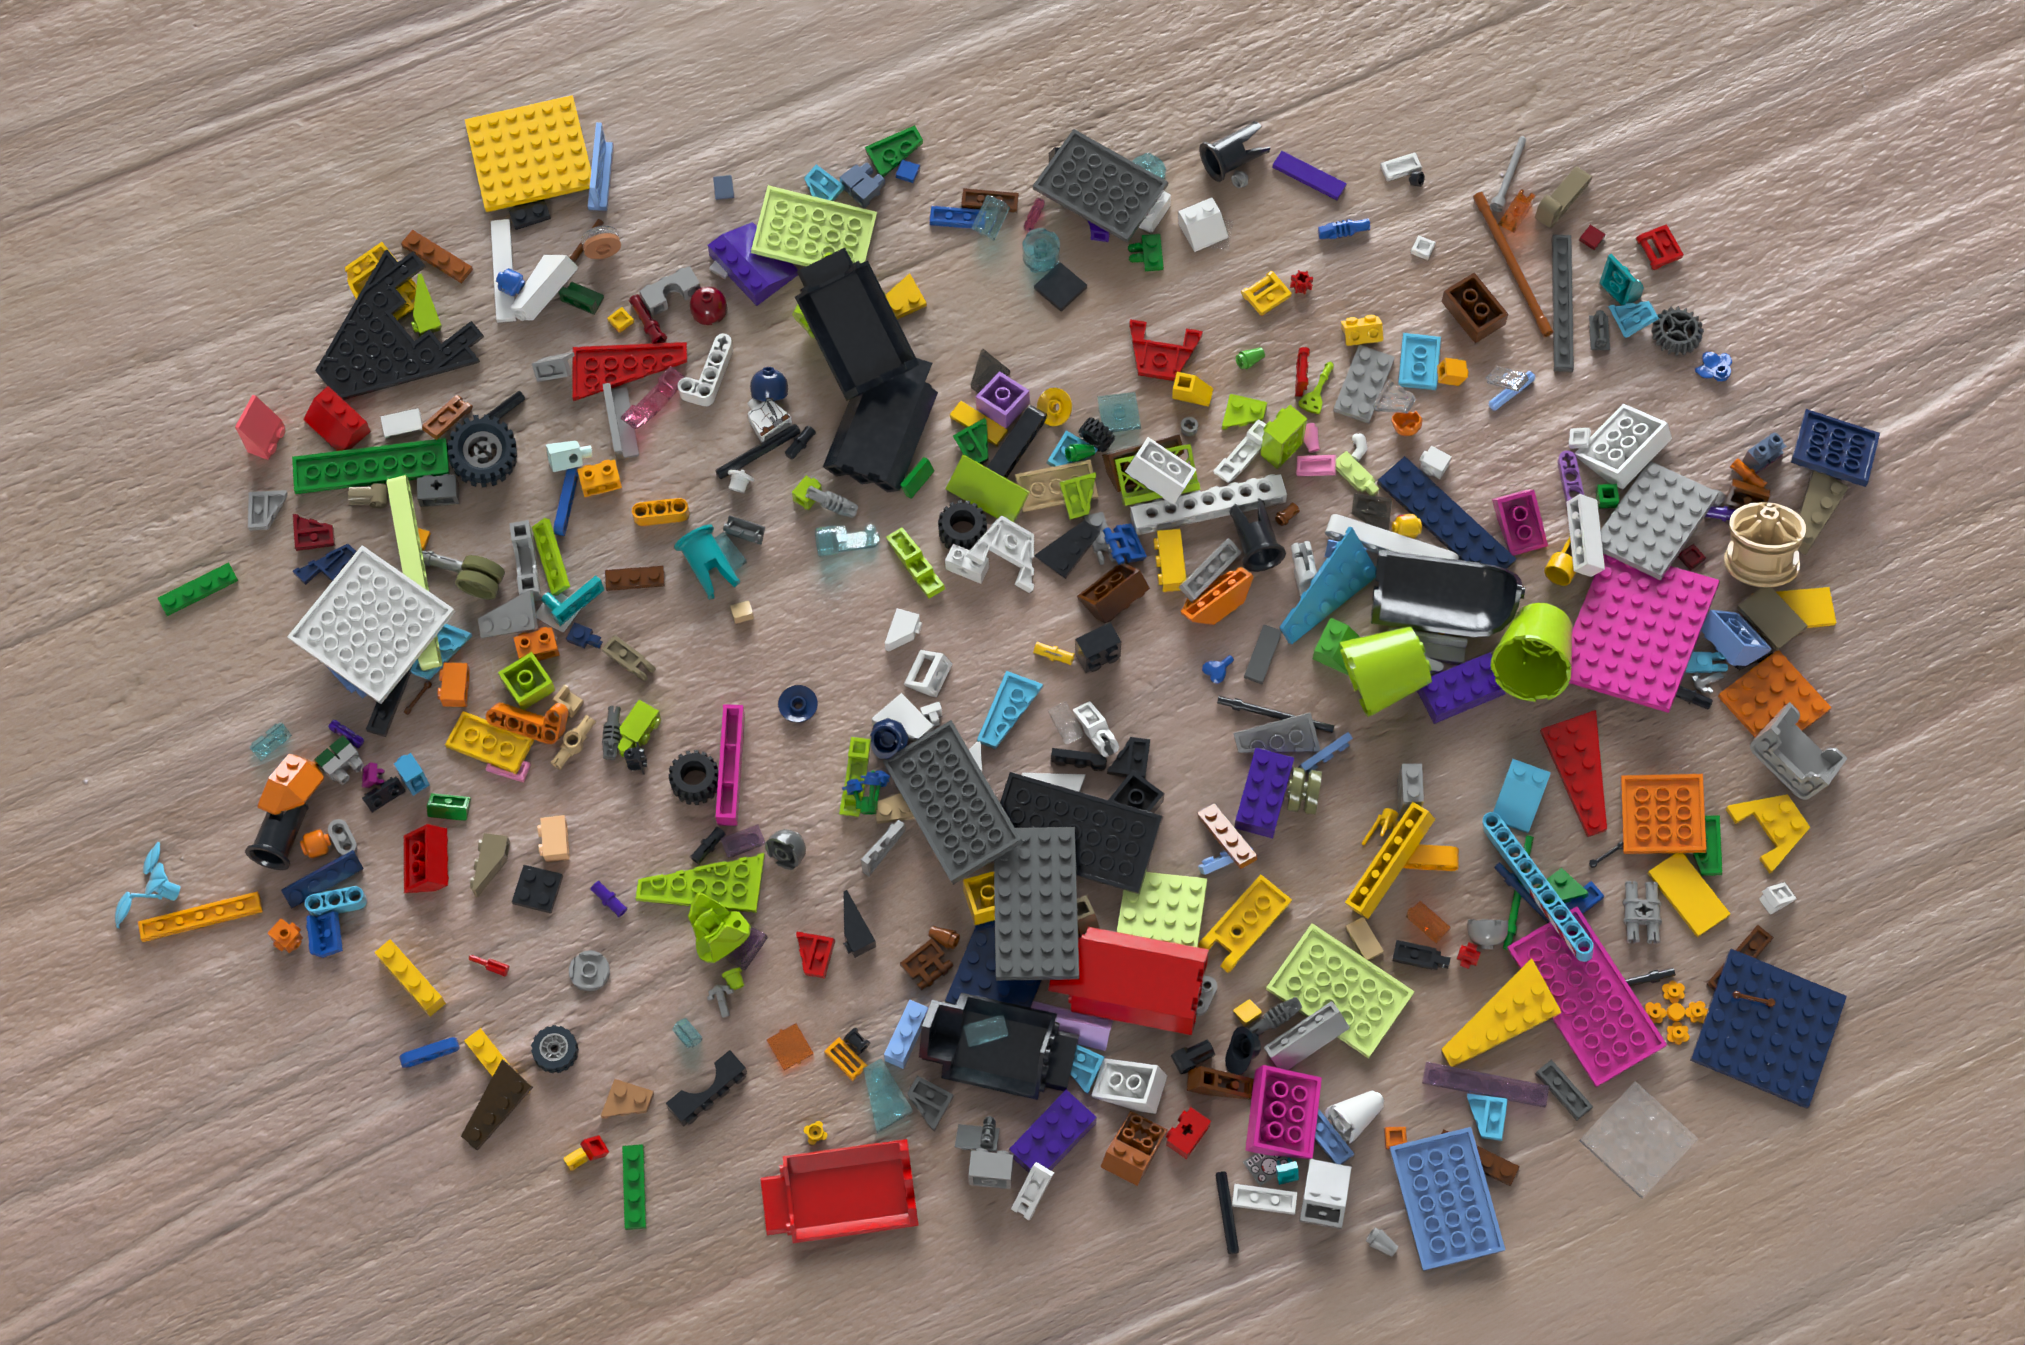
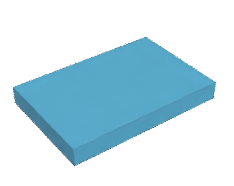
[1398,333,1441,390]

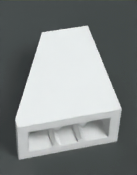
[872,693,934,743]

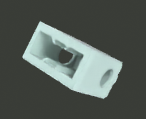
[546,441,592,472]

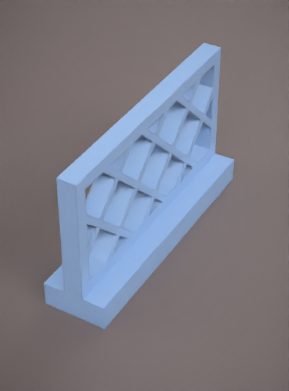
[588,122,613,211]

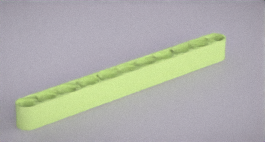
[387,475,442,671]

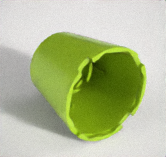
[1491,603,1573,702]
[1339,627,1432,717]

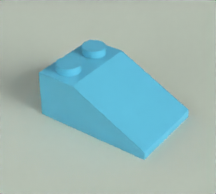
[1493,759,1551,833]

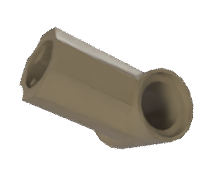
[348,484,388,509]

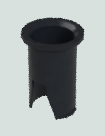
[1199,121,1270,182]
[1229,498,1286,572]
[245,803,309,870]

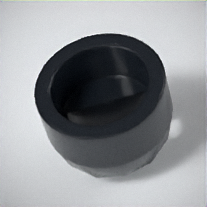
[1409,171,1425,187]

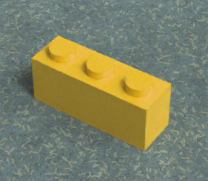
[1153,529,1186,592]

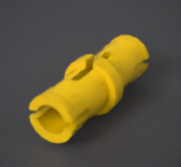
[1033,642,1075,665]

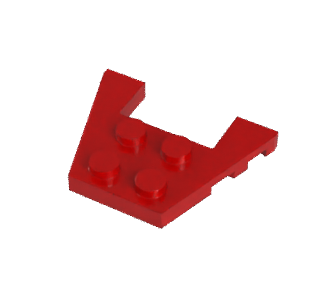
[1129,319,1203,382]

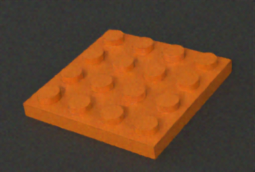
[1718,650,1832,737]
[1621,774,1706,854]

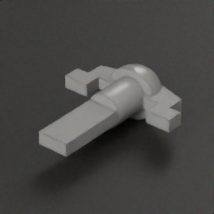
[1692,671,1724,694]
[707,985,734,1018]

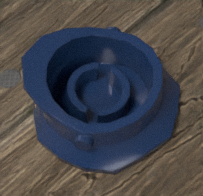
[870,718,908,759]

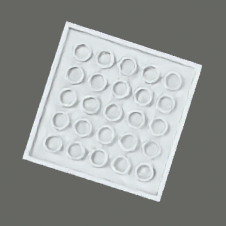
[287,546,455,704]

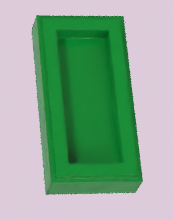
[900,457,935,499]

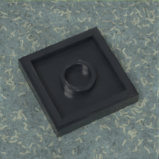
[1034,262,1087,312]

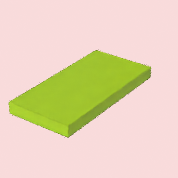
[945,455,1030,522]

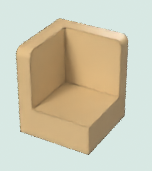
[553,685,584,718]

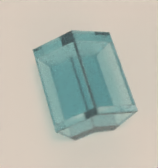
[672,1018,703,1048]

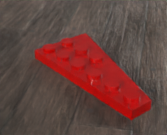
[572,342,687,401]
[1540,710,1607,838]

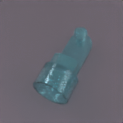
[815,524,880,557]

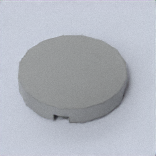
[569,950,610,992]

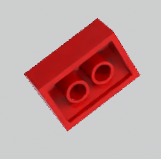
[303,386,371,451]
[403,824,449,893]

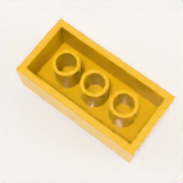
[963,871,995,925]

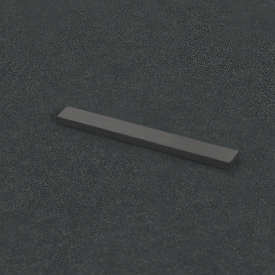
[1552,234,1574,372]

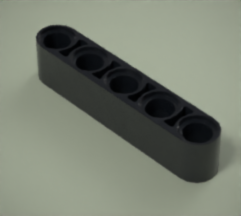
[987,405,1047,479]

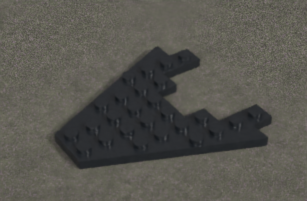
[315,250,484,400]

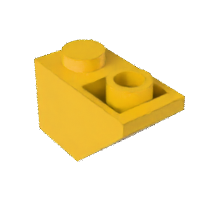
[1172,372,1213,407]

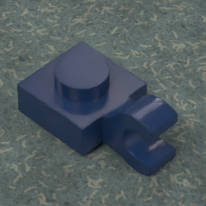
[566,622,603,649]

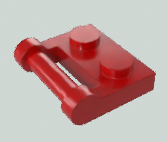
[1636,224,1684,270]
[1295,347,1310,397]

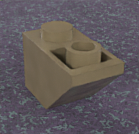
[1077,895,1100,938]

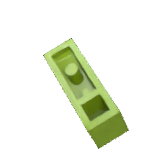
[411,273,442,337]

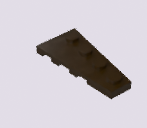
[461,1059,533,1150]

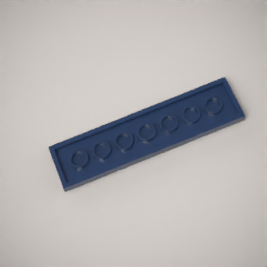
[1377,456,1516,569]

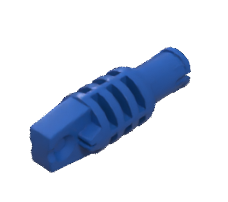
[1318,218,1370,239]

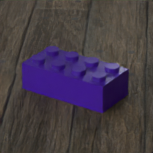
[1417,652,1506,724]
[1234,748,1294,839]
[1009,1090,1097,1173]

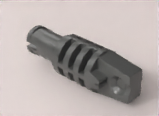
[602,706,621,760]
[1248,997,1302,1035]

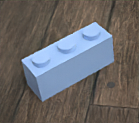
[884,1000,929,1069]

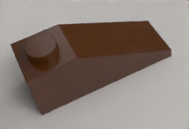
[1187,1066,1254,1100]

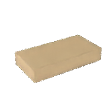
[1345,917,1384,961]

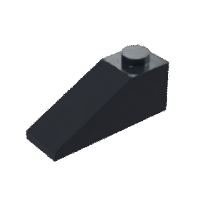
[843,890,876,958]

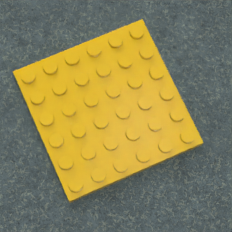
[464,95,591,212]

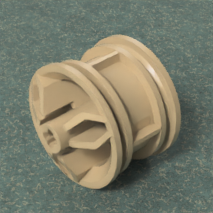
[1724,502,1806,587]

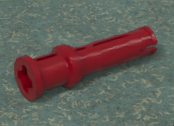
[629,294,667,343]

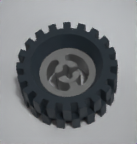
[448,414,517,488]

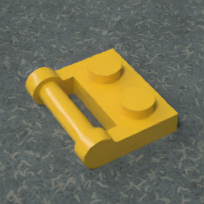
[1241,271,1292,316]

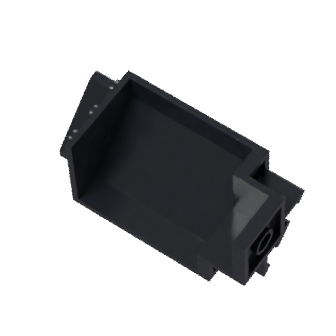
[919,992,1079,1100]

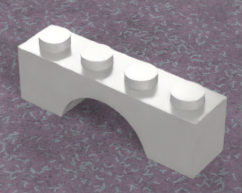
[509,520,542,601]

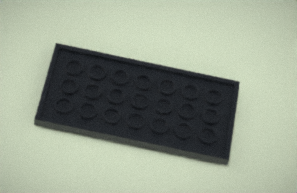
[1000,772,1163,894]

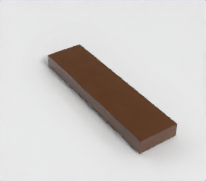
[1707,925,1774,991]

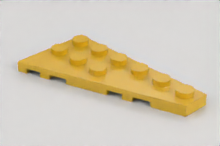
[1441,958,1561,1068]

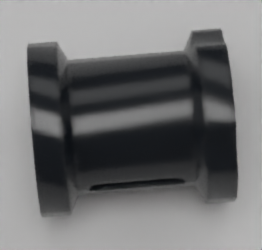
[843,1028,870,1055]

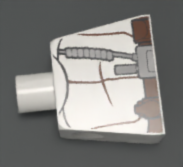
[748,398,792,443]

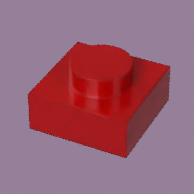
[580,1135,609,1161]

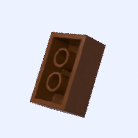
[1441,272,1509,343]

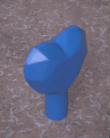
[1202,655,1234,684]

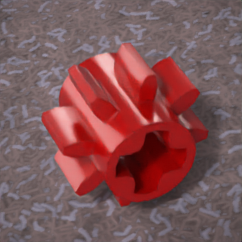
[1290,270,1313,295]
[1457,942,1481,969]

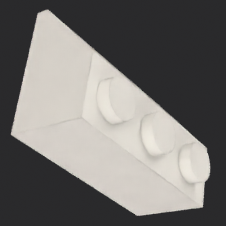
[1125,437,1196,504]

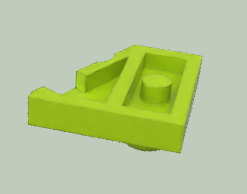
[1222,394,1267,430]
[1059,472,1096,520]

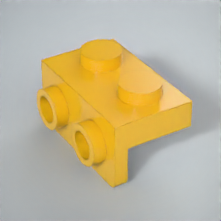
[1341,315,1383,346]

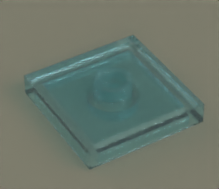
[1097,392,1141,432]

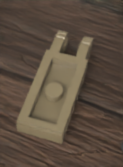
[602,635,656,682]

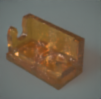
[1498,189,1535,233]

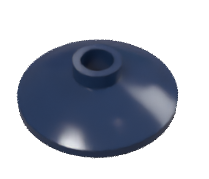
[778,685,818,723]

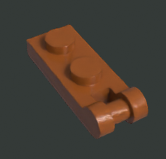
[422,395,473,440]

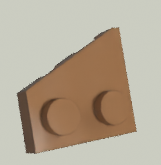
[601,1079,654,1119]

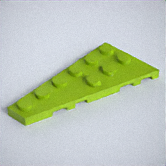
[635,853,765,913]

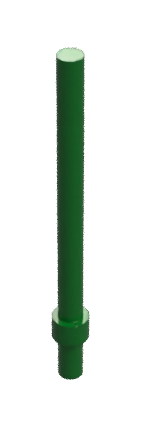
[1503,835,1534,950]

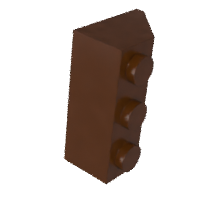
[1077,563,1150,623]

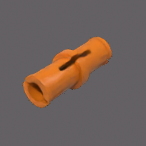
[1730,458,1768,488]

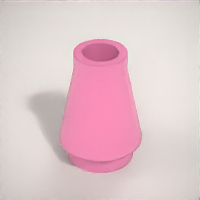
[1304,423,1320,453]

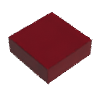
[1579,224,1606,251]
[1678,543,1706,571]

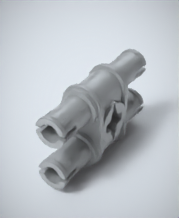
[1623,881,1662,944]

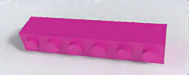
[716,704,745,826]

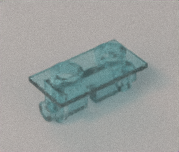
[249,722,292,761]

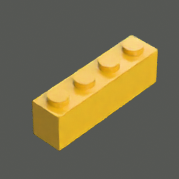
[374,939,446,1017]

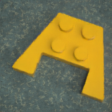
[1725,794,1810,874]

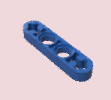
[554,467,579,536]

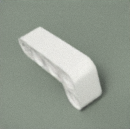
[678,334,733,406]

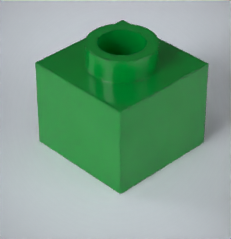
[1595,484,1619,509]

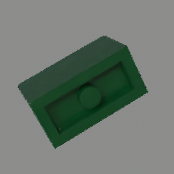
[559,282,604,315]

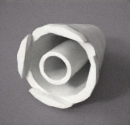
[1325,1091,1384,1143]

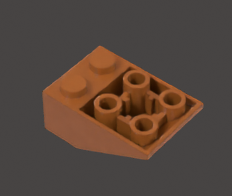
[1100,1111,1168,1186]

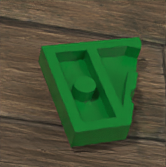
[953,418,989,464]

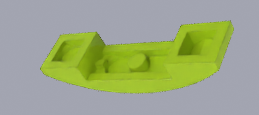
[839,737,871,817]

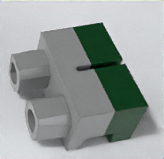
[314,735,364,785]

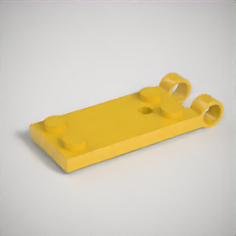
[1198,874,1292,973]

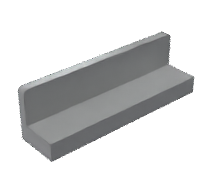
[603,383,639,460]
[1388,627,1468,665]
[1264,1001,1350,1070]

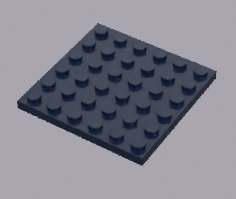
[1690,949,1847,1109]

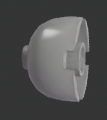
[1467,919,1508,949]

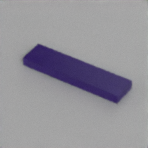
[1272,151,1347,200]

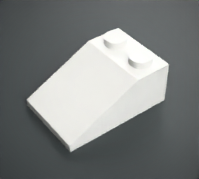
[1092,1058,1167,1114]

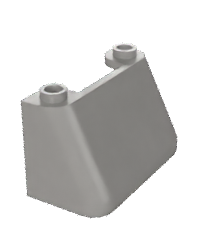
[1750,702,1847,800]

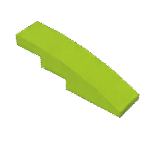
[886,527,945,599]

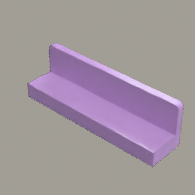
[1031,1001,1113,1051]

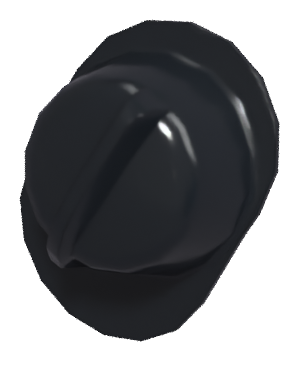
[1225,1026,1261,1075]

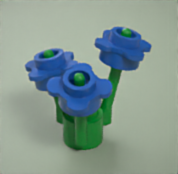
[842,770,890,815]

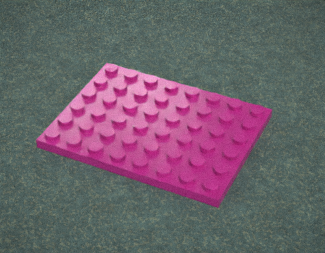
[1569,554,1720,713]

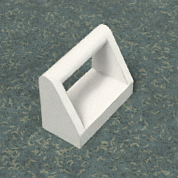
[904,650,952,697]

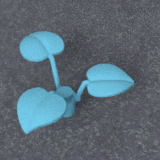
[115,842,180,929]

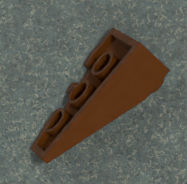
[1102,434,1184,492]

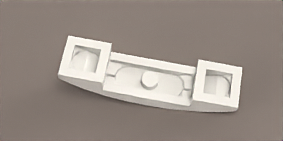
[1213,419,1266,483]

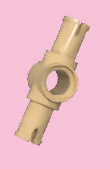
[550,715,596,770]

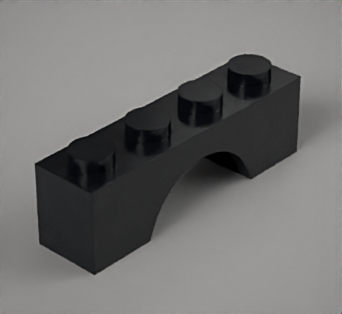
[666,1050,747,1127]

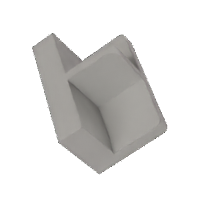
[532,352,575,382]

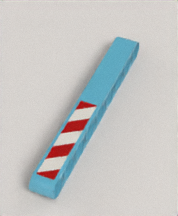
[1483,812,1593,962]

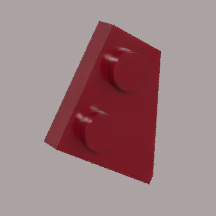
[293,514,335,551]

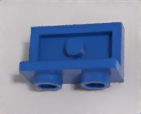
[306,911,343,958]

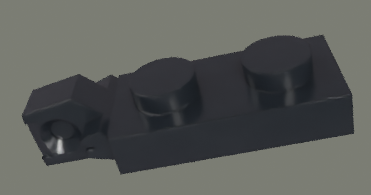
[1392,940,1451,970]

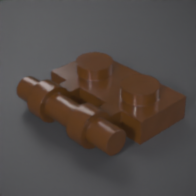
[900,938,954,991]

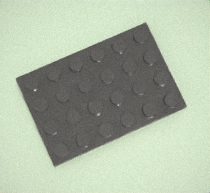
[1033,129,1168,243]

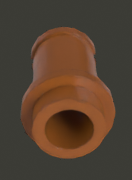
[1275,502,1300,526]

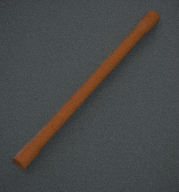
[1473,192,1553,337]

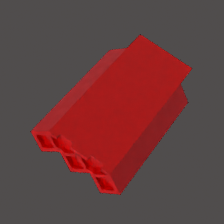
[1048,927,1209,1035]
[760,1139,919,1243]

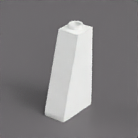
[510,255,578,321]

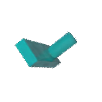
[541,575,605,626]

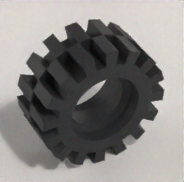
[1078,417,1115,452]

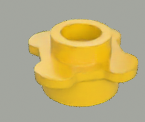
[803,1121,828,1145]

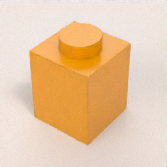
[1437,358,1469,386]

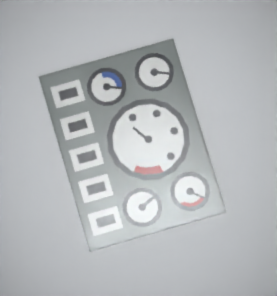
[1243,1153,1288,1186]

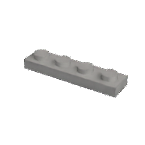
[1179,538,1242,602]

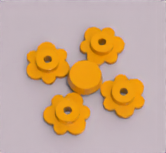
[1645,980,1708,1045]

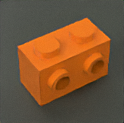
[513,627,560,661]
[437,662,470,707]

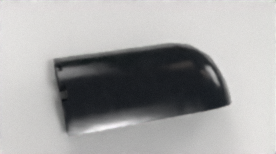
[1371,550,1525,637]

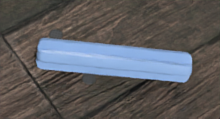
[1488,371,1535,411]

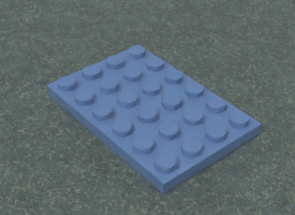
[1390,1127,1505,1271]

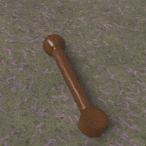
[404,681,432,715]
[1733,991,1775,1007]

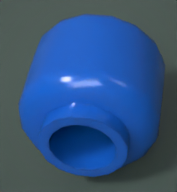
[496,268,525,296]

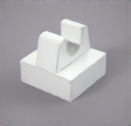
[920,702,942,727]

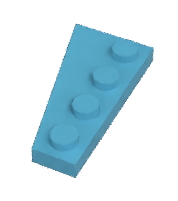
[977,671,1043,749]

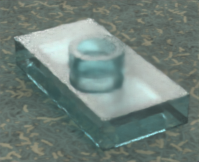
[715,532,747,571]

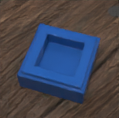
[896,160,920,183]

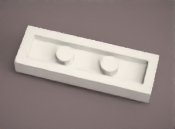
[1232,1184,1297,1215]

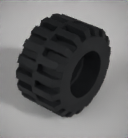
[938,500,987,550]
[668,750,719,805]

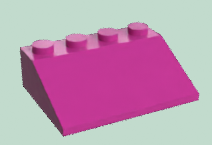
[1245,1065,1322,1159]

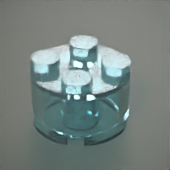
[1022,228,1060,273]

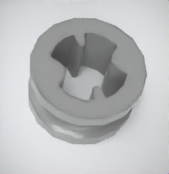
[1181,417,1198,437]

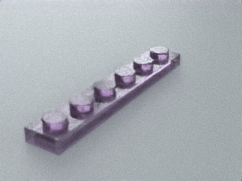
[1422,1062,1549,1108]

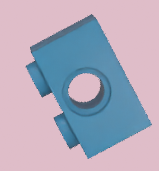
[394,753,430,796]

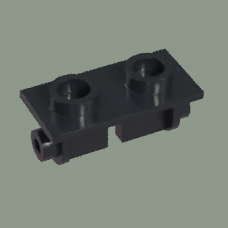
[624,742,647,775]
[362,776,406,813]

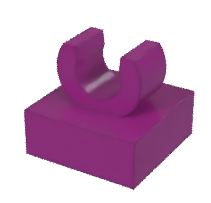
[362,762,385,788]

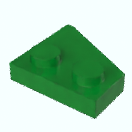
[1536,868,1589,904]

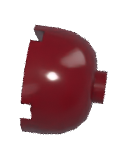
[689,286,728,325]

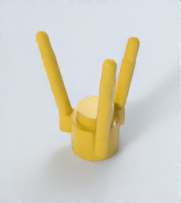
[1362,808,1399,845]

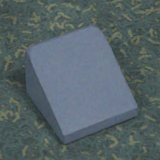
[713,175,734,200]

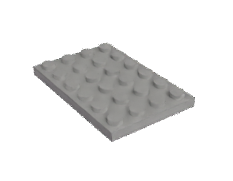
[1600,461,1719,580]

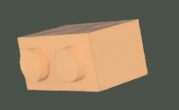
[537,815,570,862]

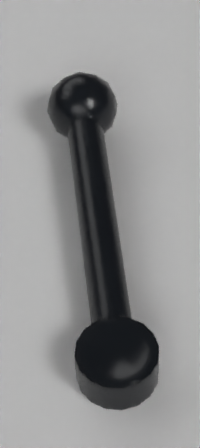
[1589,842,1623,868]

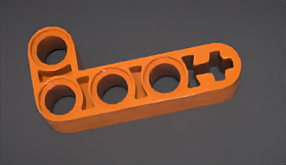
[486,702,568,744]

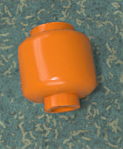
[300,829,332,859]

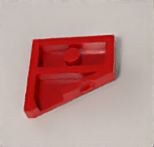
[796,931,835,979]

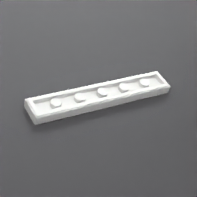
[491,219,516,323]

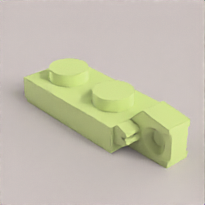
[1336,451,1379,498]

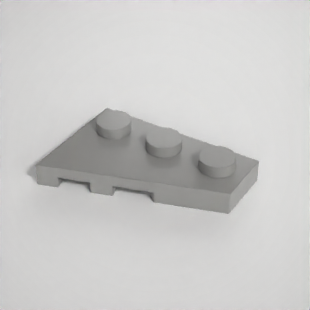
[478,590,538,638]
[861,820,906,876]

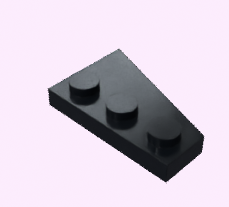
[1034,520,1100,579]

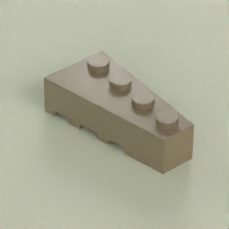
[1798,470,1849,555]

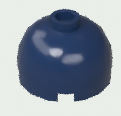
[750,367,788,401]

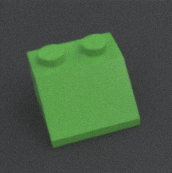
[1312,618,1360,675]

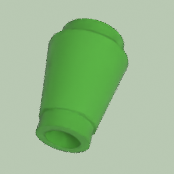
[1236,347,1265,369]

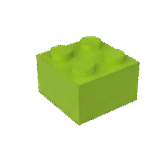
[498,652,556,710]

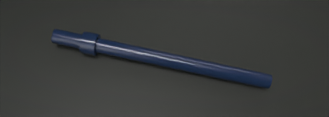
[1494,862,1550,923]

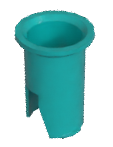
[674,524,741,600]

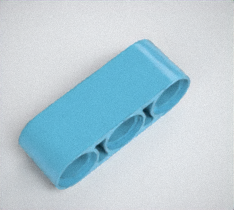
[305,886,367,917]

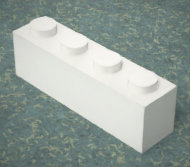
[1566,494,1605,577]

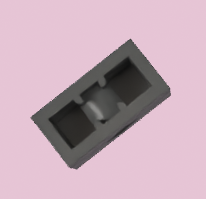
[417,474,459,507]

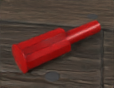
[469,954,510,977]

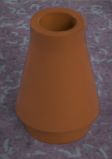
[928,925,960,949]

